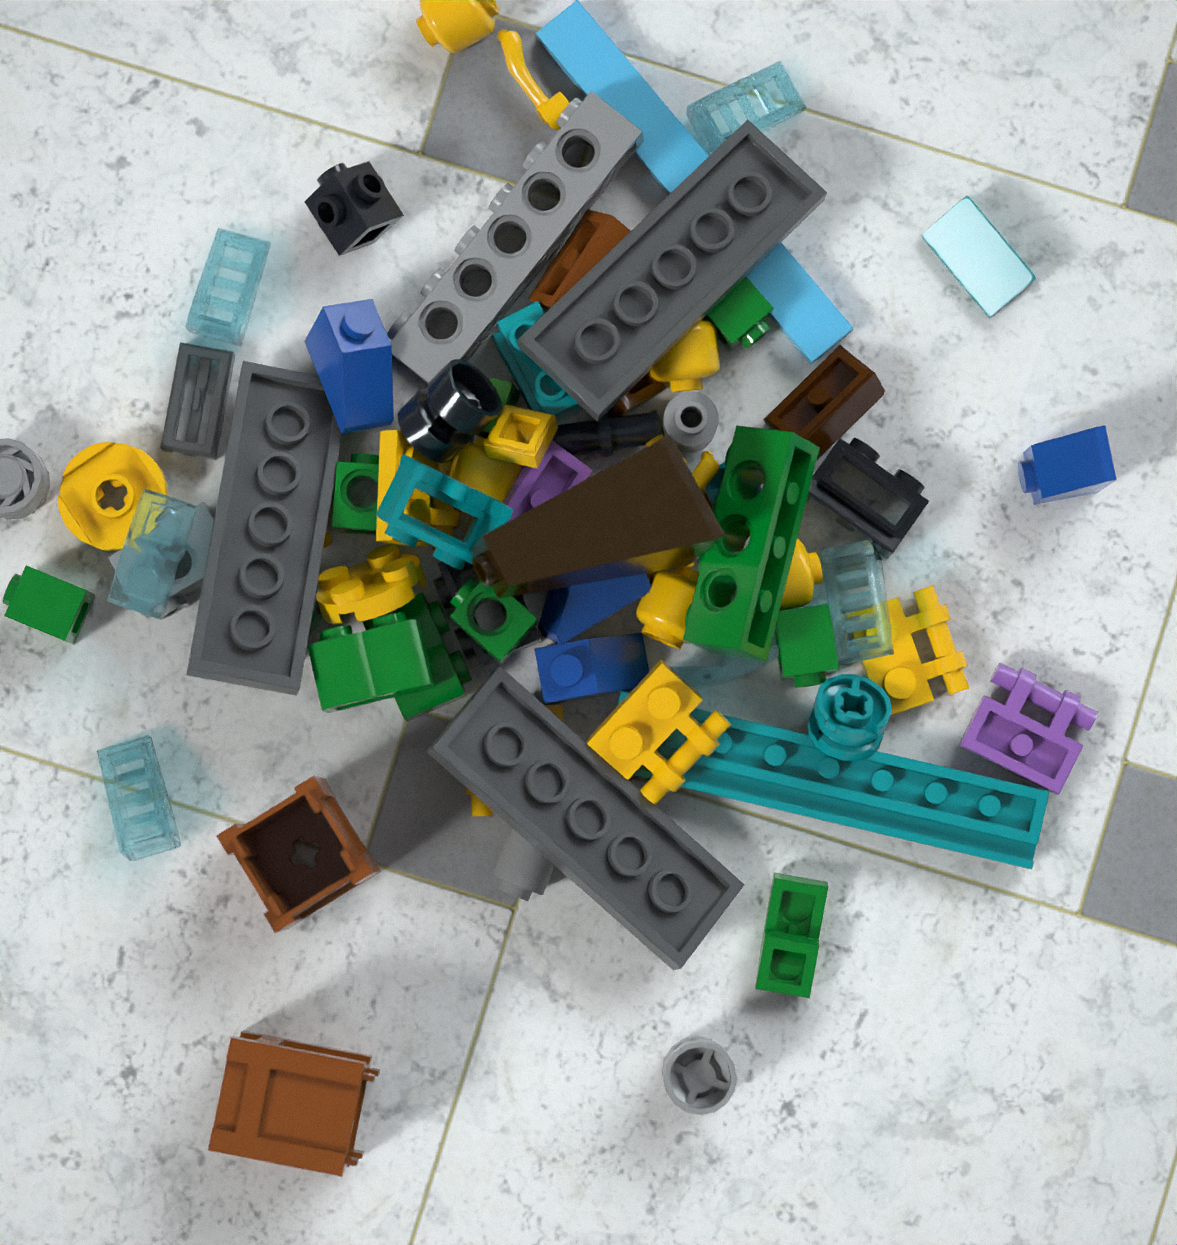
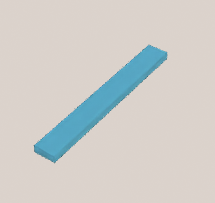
[536,0,853,365]

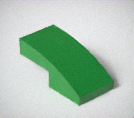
[755,873,828,998]

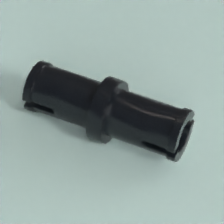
[552,410,660,457]

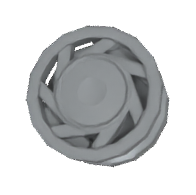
[0,438,50,520]

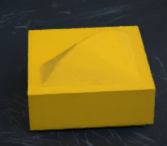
[484,404,558,469]

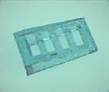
[686,61,806,156]
[185,228,271,347]
[821,540,894,665]
[97,735,181,861]

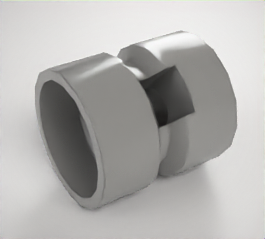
[662,1036,737,1115]

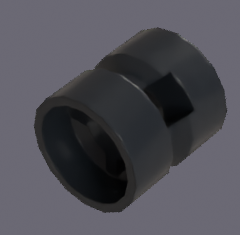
[397,359,502,463]

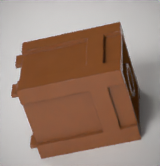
[216,776,382,933]
[208,1030,380,1177]

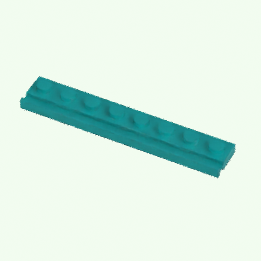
[617,691,1050,869]

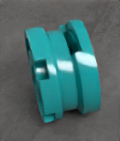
[807,674,892,761]

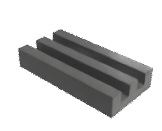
[160,342,235,460]

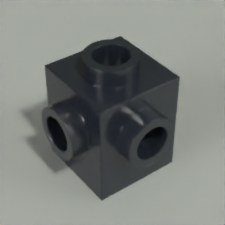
[304,161,404,256]

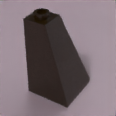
[472,435,725,599]

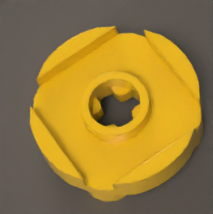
[58,442,170,552]
[315,545,427,624]

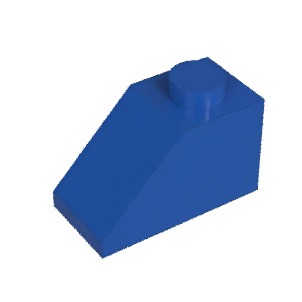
[305,299,394,434]
[1018,425,1117,505]
[538,573,652,645]
[534,633,649,705]

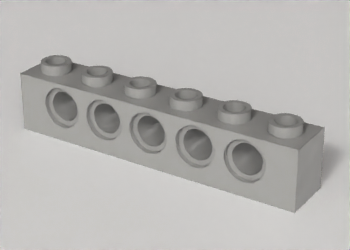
[387,91,644,384]

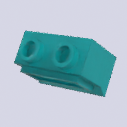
[491,301,584,423]
[375,454,514,570]

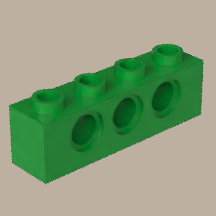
[683,425,819,662]

